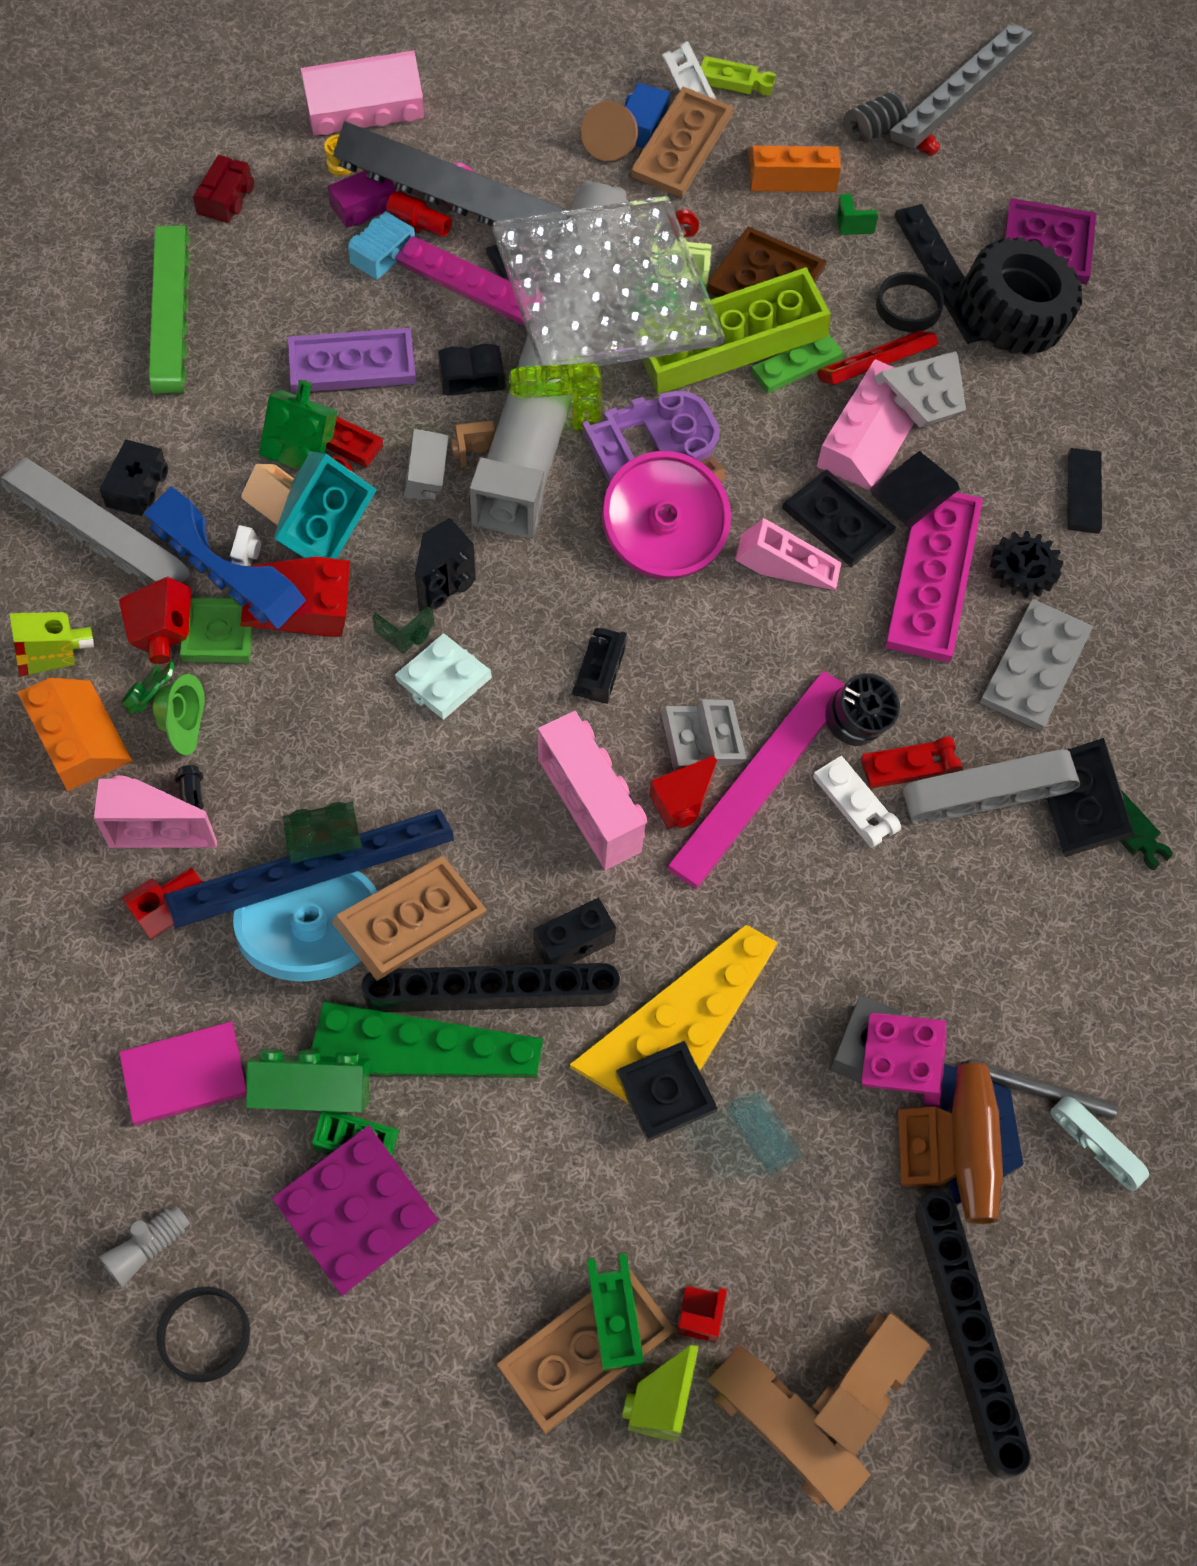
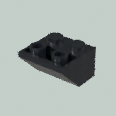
[415,518,476,613]

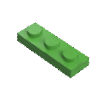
[751,335,844,394]

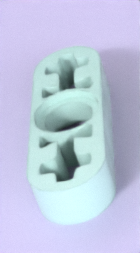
[1050,1096,1149,1191]

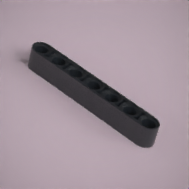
[361,963,620,1012]
[915,1191,1031,1479]

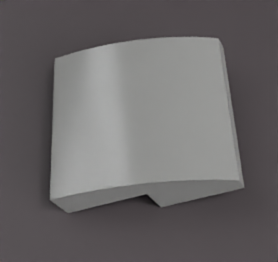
[661,699,747,771]

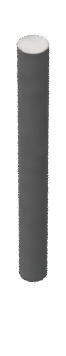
[969,1059,1118,1119]

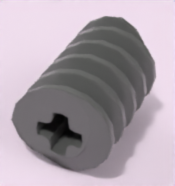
[844,92,908,143]

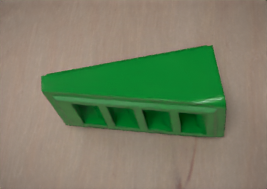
[312,1111,399,1157]

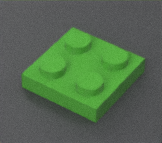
[180,598,254,663]

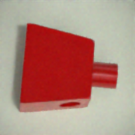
[119,576,191,664]

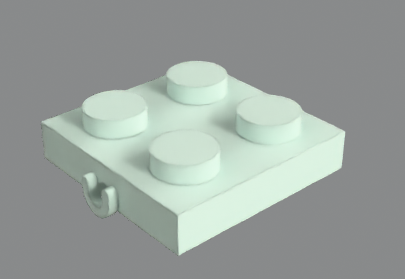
[395,633,492,720]

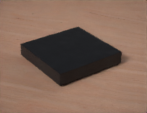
[870,451,960,528]
[615,1041,718,1142]

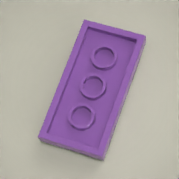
[288,328,416,393]

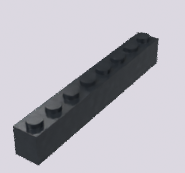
[333,121,569,249]

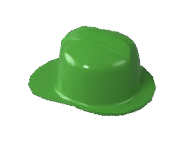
[153,673,205,756]

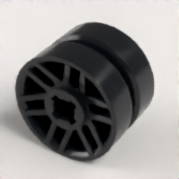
[825,673,900,746]

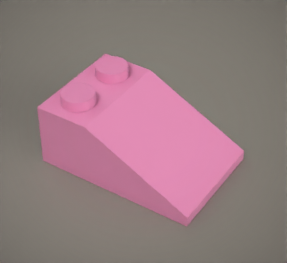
[94,776,217,848]

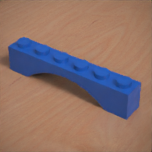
[144,486,306,629]

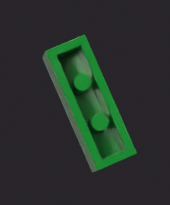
[246,1049,370,1113]

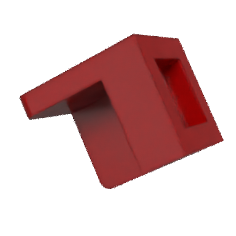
[676,1286,727,1343]

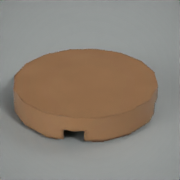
[581,101,638,162]

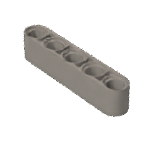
[902,749,1080,824]

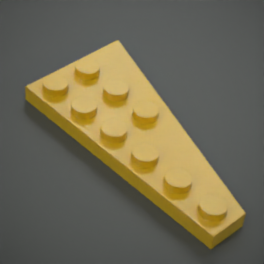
[570,925,778,1104]

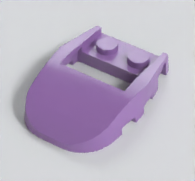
[582,391,720,484]

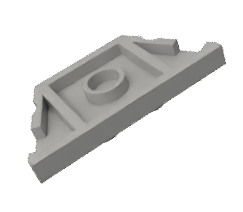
[874,351,966,428]

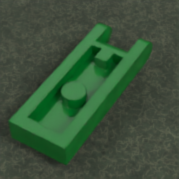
[586,1252,644,1371]

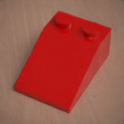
[240,556,350,637]

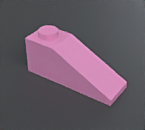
[735,518,841,590]

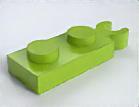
[701,56,776,96]

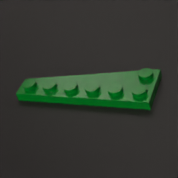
[311,1002,543,1078]

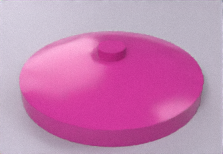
[601,451,731,579]

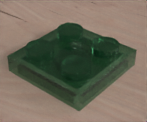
[283,801,362,863]

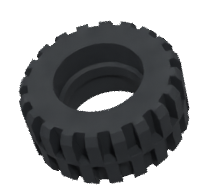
[959,237,1083,355]

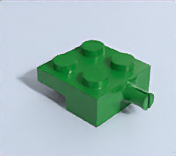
[259,380,338,470]

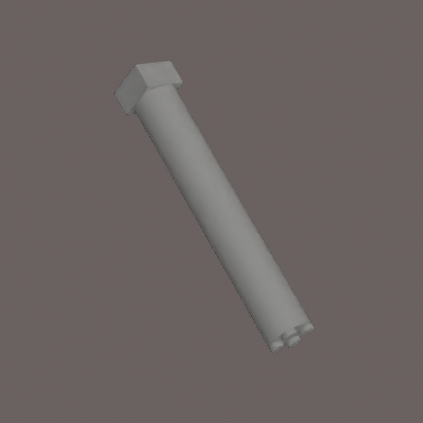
[470,181,630,539]

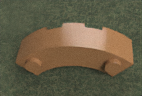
[813,1311,930,1456]
[707,1344,871,1514]

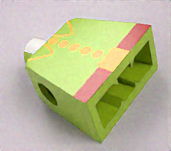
[9,612,94,677]

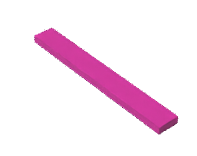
[668,670,844,890]

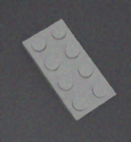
[980,599,1093,732]

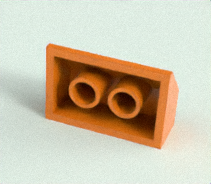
[748,145,841,192]
[17,678,133,791]

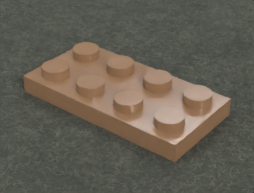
[631,86,734,198]
[331,856,487,980]
[497,1269,676,1435]

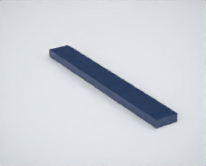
[164,809,454,929]

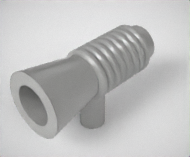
[98,1206,190,1288]

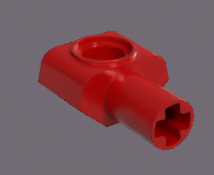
[386,191,452,237]
[121,867,203,940]

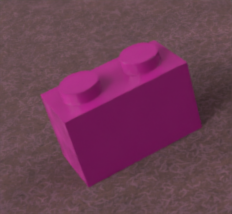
[327,171,397,228]

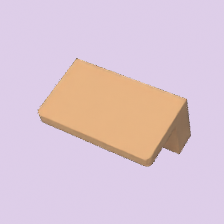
[241,464,294,525]

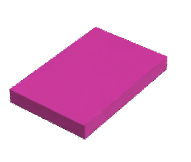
[119,1021,247,1126]

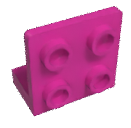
[862,1013,947,1108]

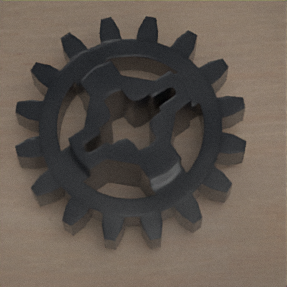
[990,531,1063,598]

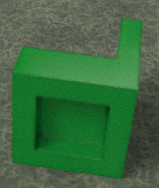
[836,194,878,235]

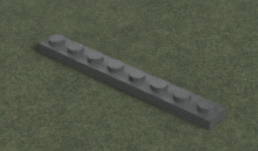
[890,25,1034,149]

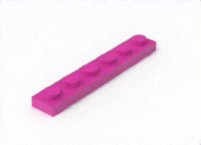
[395,236,544,327]

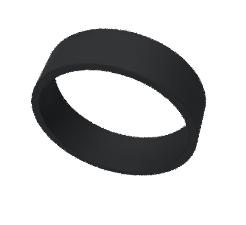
[876,272,944,332]
[156,1286,250,1382]

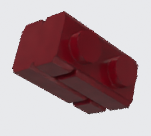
[193,154,254,223]

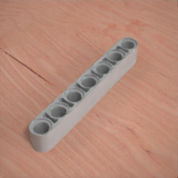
[0,457,190,586]

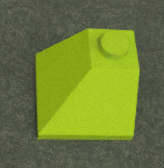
[622,1345,699,1442]

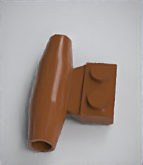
[898,1063,1003,1224]

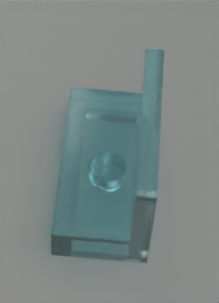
[728,1091,803,1177]

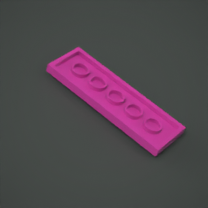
[885,492,983,663]

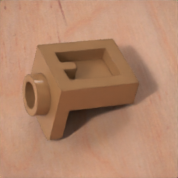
[450,420,495,468]

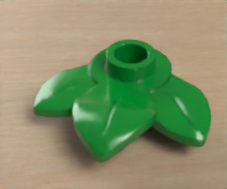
[121,660,175,715]

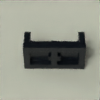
[572,628,627,704]

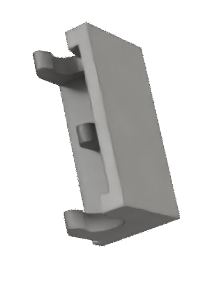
[403,429,448,500]

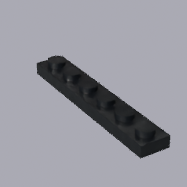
[894,204,983,344]

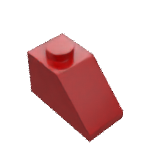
[649,755,717,829]

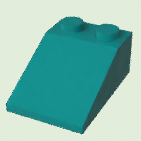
[273,452,377,559]

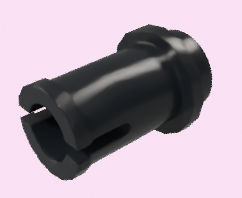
[175,765,204,810]

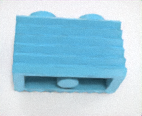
[348,211,415,280]

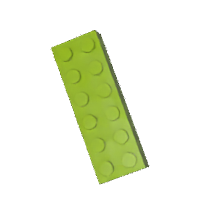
[635,267,831,395]

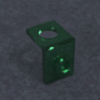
[372,606,434,654]

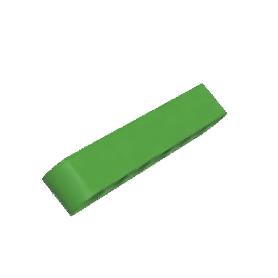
[149,225,190,395]

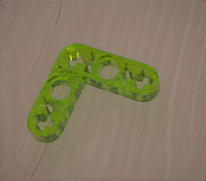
[508,363,603,431]

